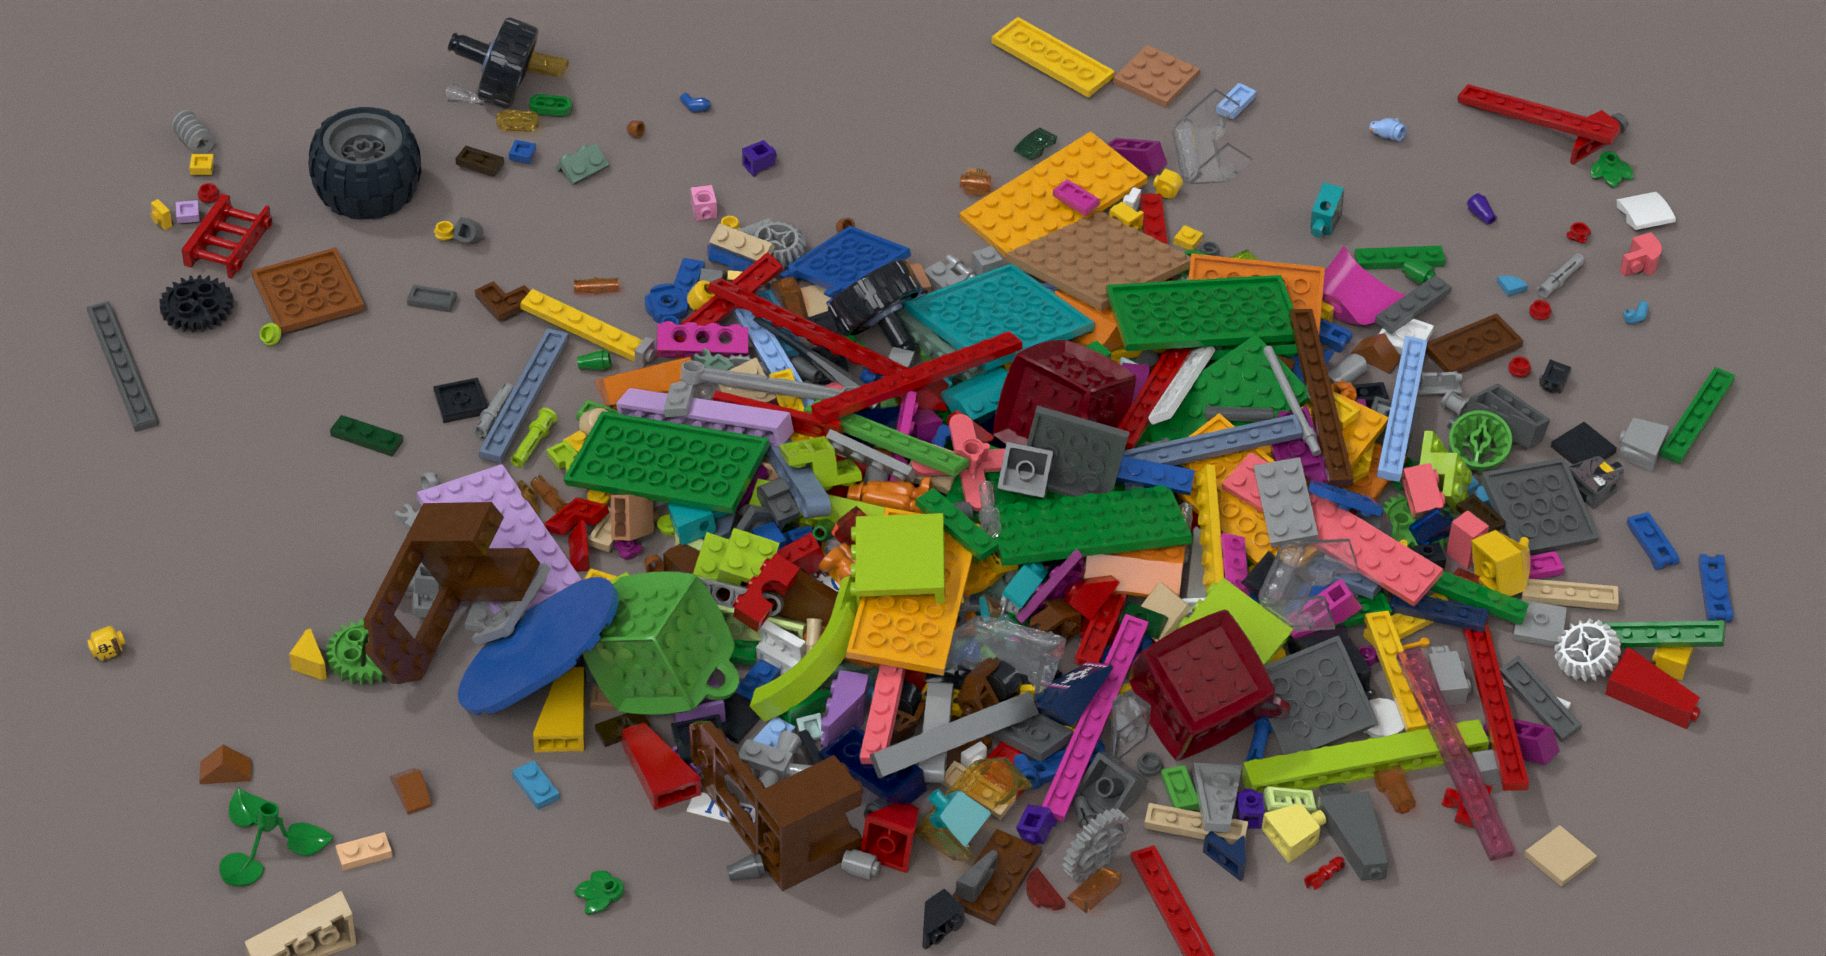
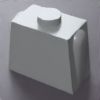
[1618,418,1669,472]

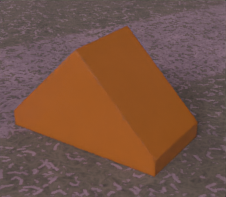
[1351,333,1401,374]
[200,744,251,784]
[390,768,432,815]

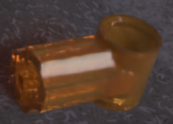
[1374,765,1416,814]

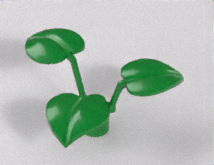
[219,787,333,887]

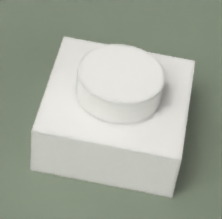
[1123,187,1141,211]
[961,741,987,771]

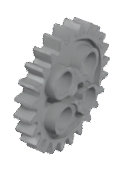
[1062,808,1131,882]

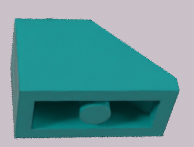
[1001,562,1048,609]

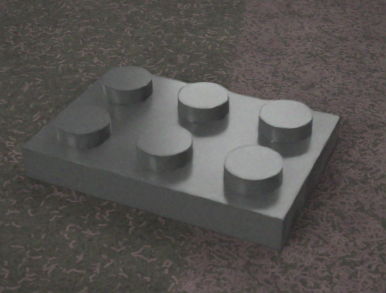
[989,713,1074,762]

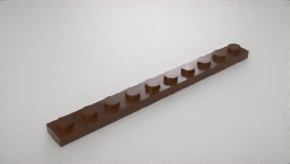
[1289,309,1354,486]

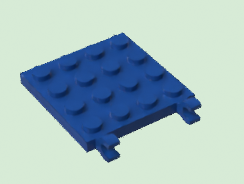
[780,226,911,305]

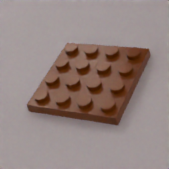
[251,247,365,334]

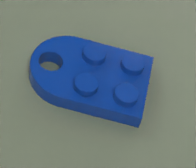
[1308,480,1383,517]

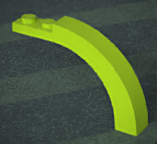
[750,576,858,722]

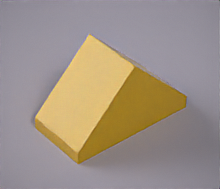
[289,628,327,680]

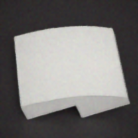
[1617,192,1676,230]
[756,620,806,675]

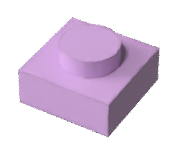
[176,200,199,223]

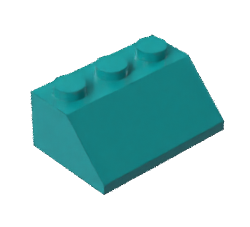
[941,366,1008,425]

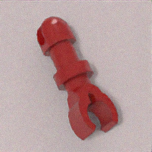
[1304,856,1345,890]

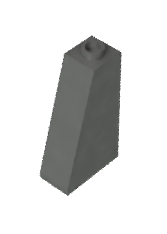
[1317,791,1389,881]

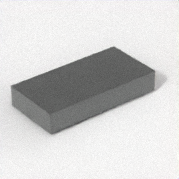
[407,284,457,312]

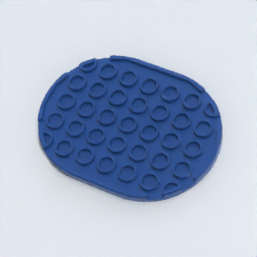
[458,577,619,716]

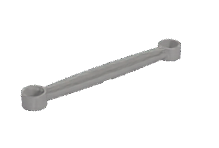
[680,361,858,400]

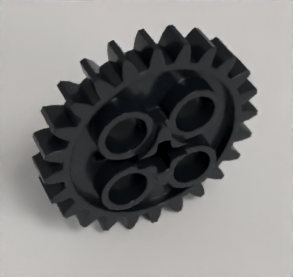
[159,275,234,333]

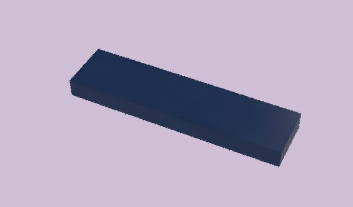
[1390,594,1489,633]

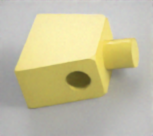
[1262,803,1326,863]

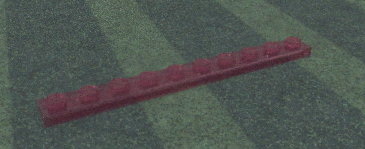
[1396,647,1515,861]

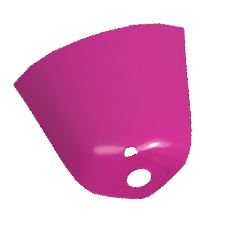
[1322,245,1405,326]

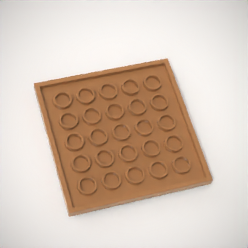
[1006,211,1191,311]

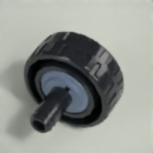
[447,17,539,109]
[828,259,922,351]

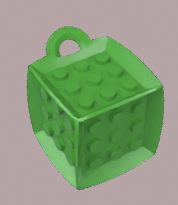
[582,572,739,715]

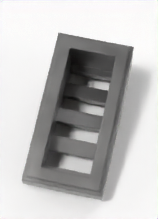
[956,850,998,903]

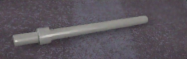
[1263,346,1321,456]

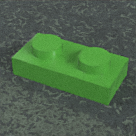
[1160,765,1199,811]

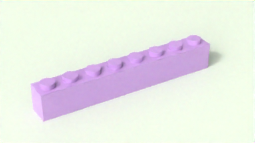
[616,388,794,447]

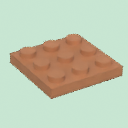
[1113,45,1200,108]

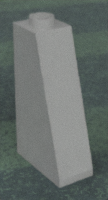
[1179,527,1207,599]

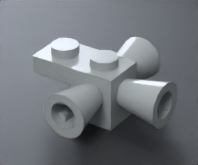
[406,563,441,618]
[739,731,812,788]

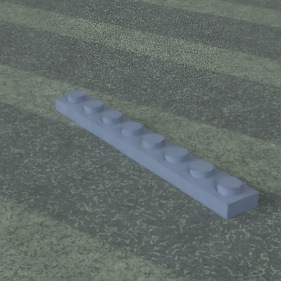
[479,328,569,463]
[1123,414,1303,466]

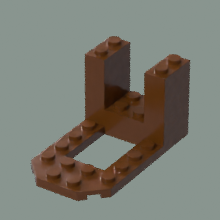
[364,502,540,684]
[690,721,863,892]

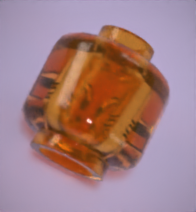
[960,168,991,197]

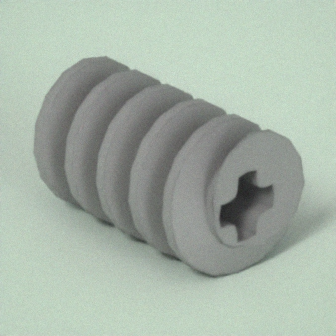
[172,110,215,154]

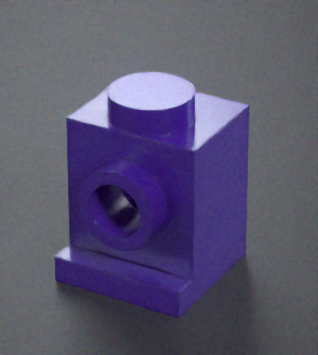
[742,140,777,177]
[1236,788,1265,829]
[1016,804,1057,845]

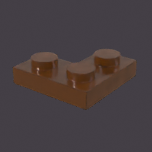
[475,281,530,322]

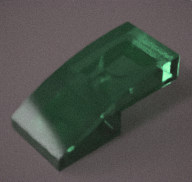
[1014,128,1057,160]

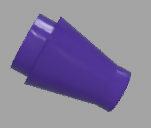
[1467,193,1497,225]

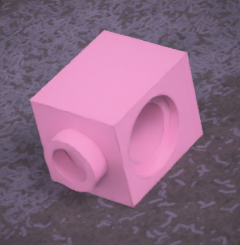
[691,185,717,221]

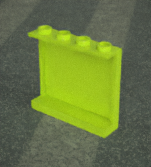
[851,513,945,607]
[1177,578,1293,666]

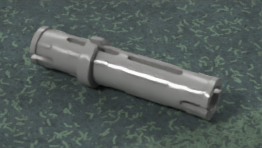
[1536,253,1585,298]
[473,383,514,438]

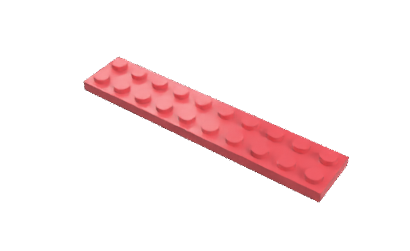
[1222,452,1443,607]

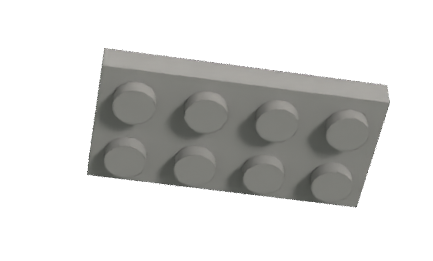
[1253,457,1318,548]

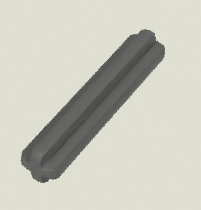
[1205,406,1274,422]

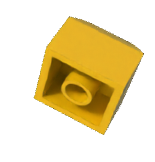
[1471,530,1531,597]

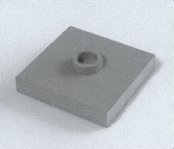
[1513,599,1567,647]

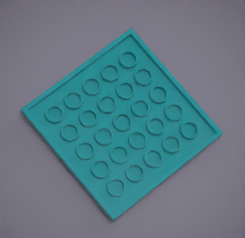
[904,263,1095,371]

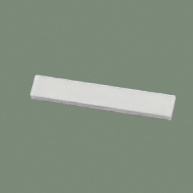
[1148,346,1215,424]

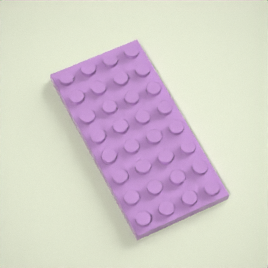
[417,464,581,615]

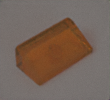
[1067,868,1122,913]

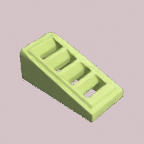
[1263,786,1317,814]

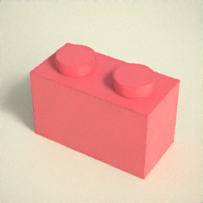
[1401,463,1445,519]
[1446,510,1489,569]

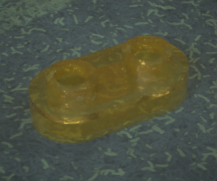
[496,110,539,132]

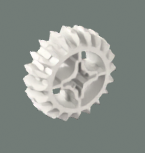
[1555,618,1621,682]

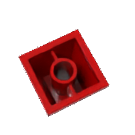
[860,801,919,873]

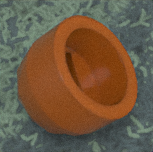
[627,120,645,138]
[836,218,855,233]
[644,554,664,573]

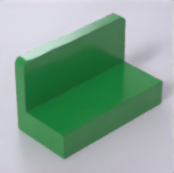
[779,687,832,727]

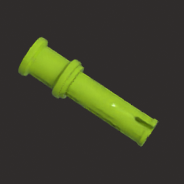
[510,408,558,468]

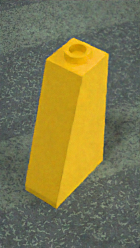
[533,667,585,752]

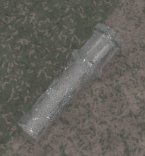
[978,481,1002,538]

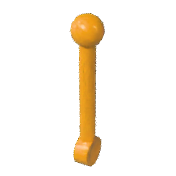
[1402,637,1430,650]

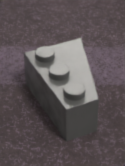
[1464,383,1550,448]

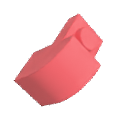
[1620,232,1662,276]

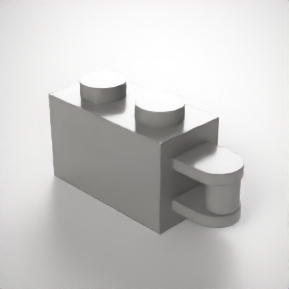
[1426,645,1471,706]

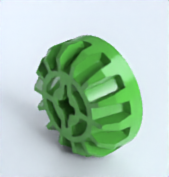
[1448,410,1512,474]

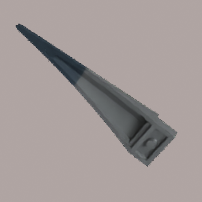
[753,316,889,426]

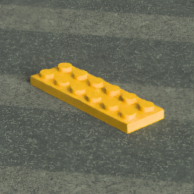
[991,17,1115,98]

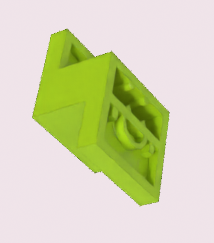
[1419,431,1472,514]
[779,436,862,490]
[693,528,780,589]

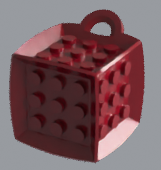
[993,340,1136,446]
[1129,609,1291,761]

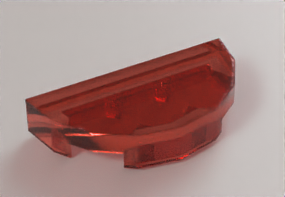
[1026,867,1065,911]

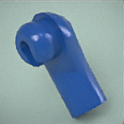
[680,93,711,112]

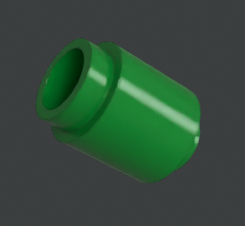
[1402,258,1436,285]

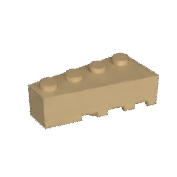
[244,891,357,956]

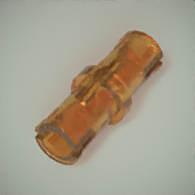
[574,277,619,294]
[530,475,567,513]

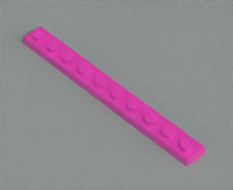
[1042,614,1149,822]

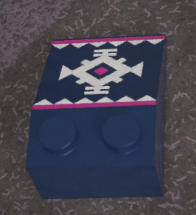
[1033,662,1114,727]

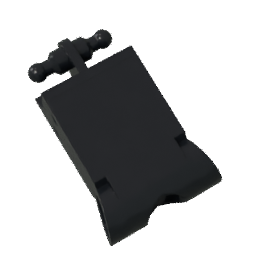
[1288,624,1376,700]

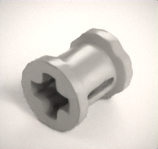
[1441,389,1469,417]

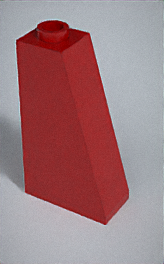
[1605,647,1701,729]
[621,722,701,810]

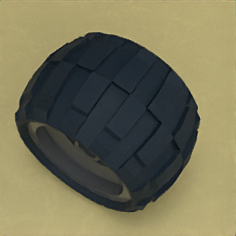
[308,107,421,220]

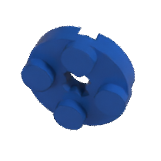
[645,284,690,323]

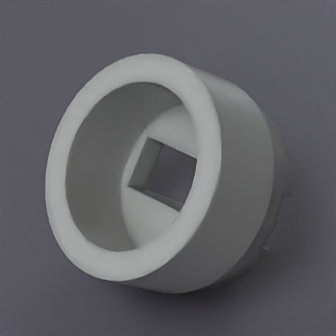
[420,472,440,490]

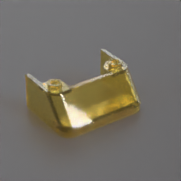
[915,757,1033,861]

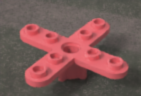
[911,414,1005,511]

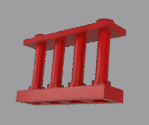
[181,194,273,279]

